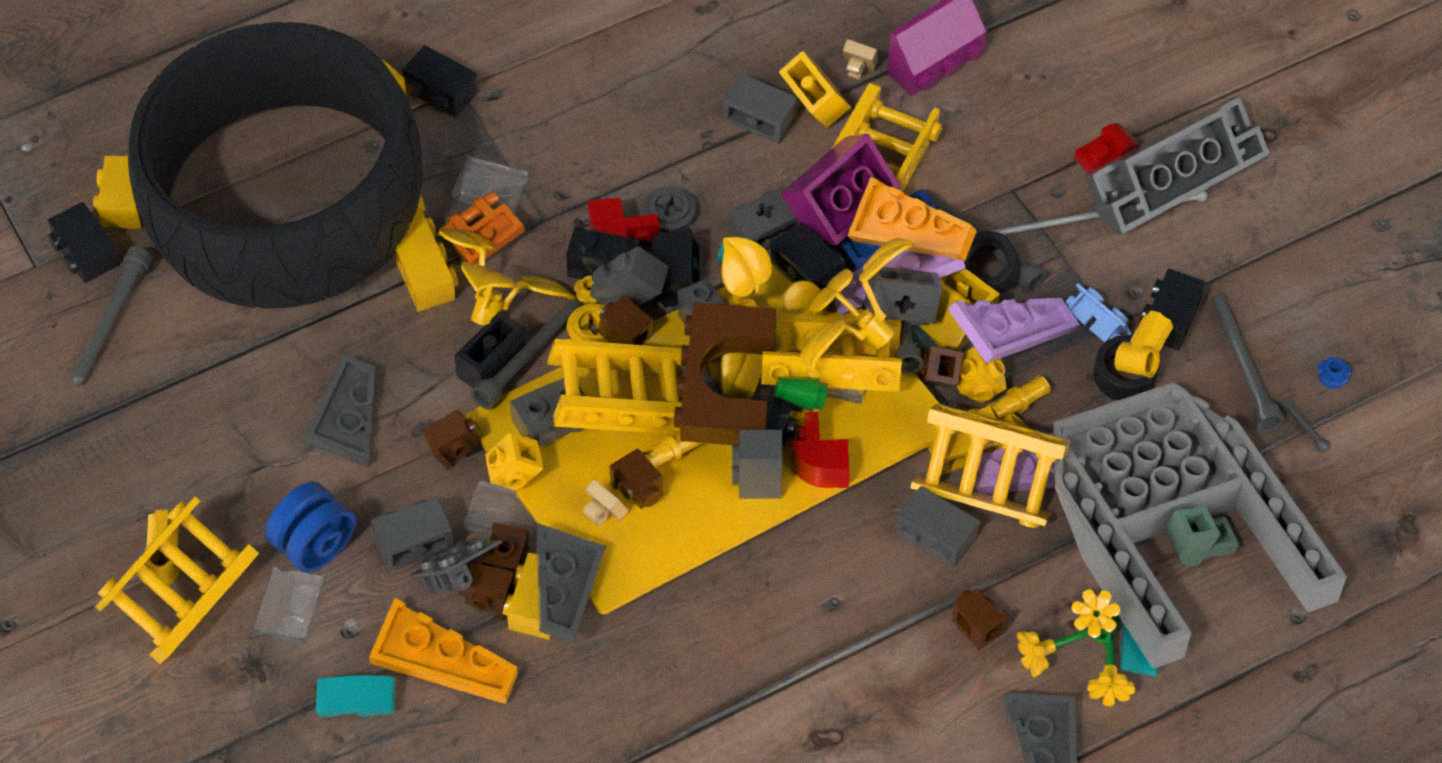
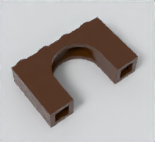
[674,302,777,445]

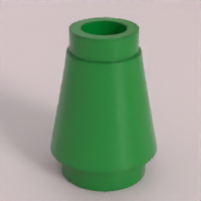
[774,376,827,412]

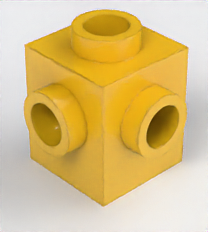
[957,347,1007,404]
[485,432,544,491]

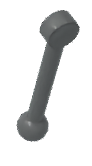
[1281,398,1329,453]

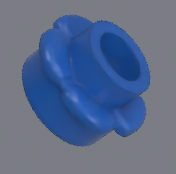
[1317,357,1351,389]

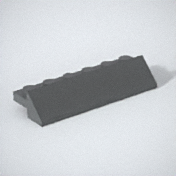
[1085,96,1270,234]

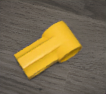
[1115,311,1173,378]
[144,510,180,585]

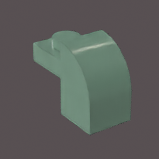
[1166,506,1240,566]

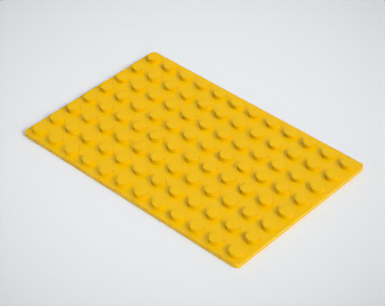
[465,263,939,614]

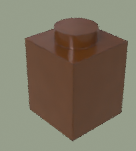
[598,295,654,345]

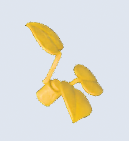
[438,229,576,326]
[720,237,828,398]
[800,238,915,373]

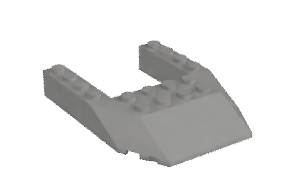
[1052,382,1347,669]

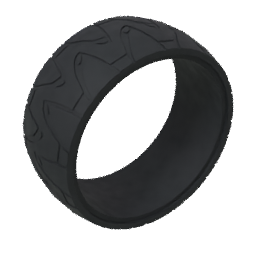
[128,22,423,309]

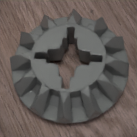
[643,187,696,233]

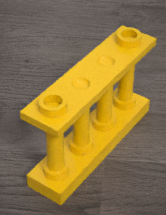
[832,83,942,192]
[761,314,902,392]
[547,339,683,434]
[911,403,1070,528]
[95,496,259,664]

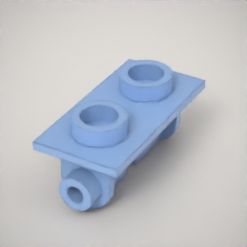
[1065,283,1131,343]

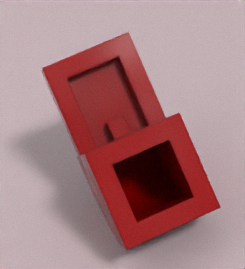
[1074,123,1141,173]
[587,197,659,247]
[792,412,850,488]

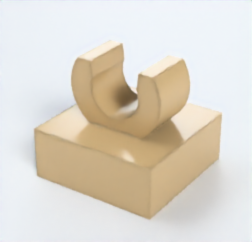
[843,39,879,80]
[583,480,629,526]

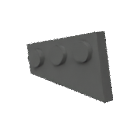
[304,354,375,467]
[536,523,606,643]
[1002,693,1077,763]

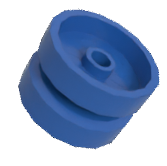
[265,481,356,573]

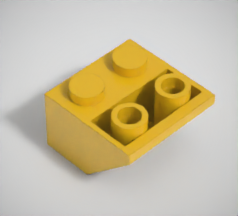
[910,269,1000,351]

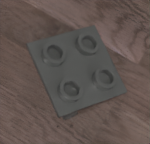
[410,538,502,594]

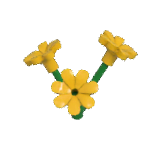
[1017,589,1135,706]

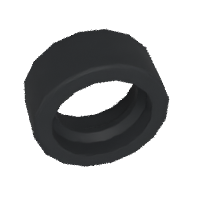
[964,231,1021,295]
[1093,335,1160,400]

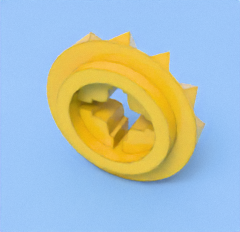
[567,304,610,343]

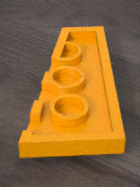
[847,177,977,261]
[369,598,518,704]

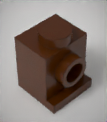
[918,346,963,387]
[422,409,482,470]
[609,448,664,509]
[482,522,529,577]
[458,562,515,619]
[952,588,1009,651]

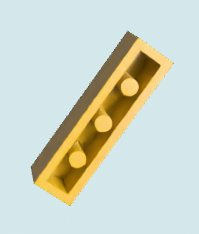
[393,194,459,312]

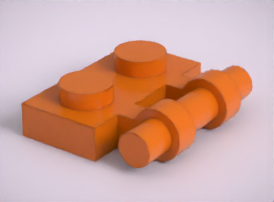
[439,191,525,264]

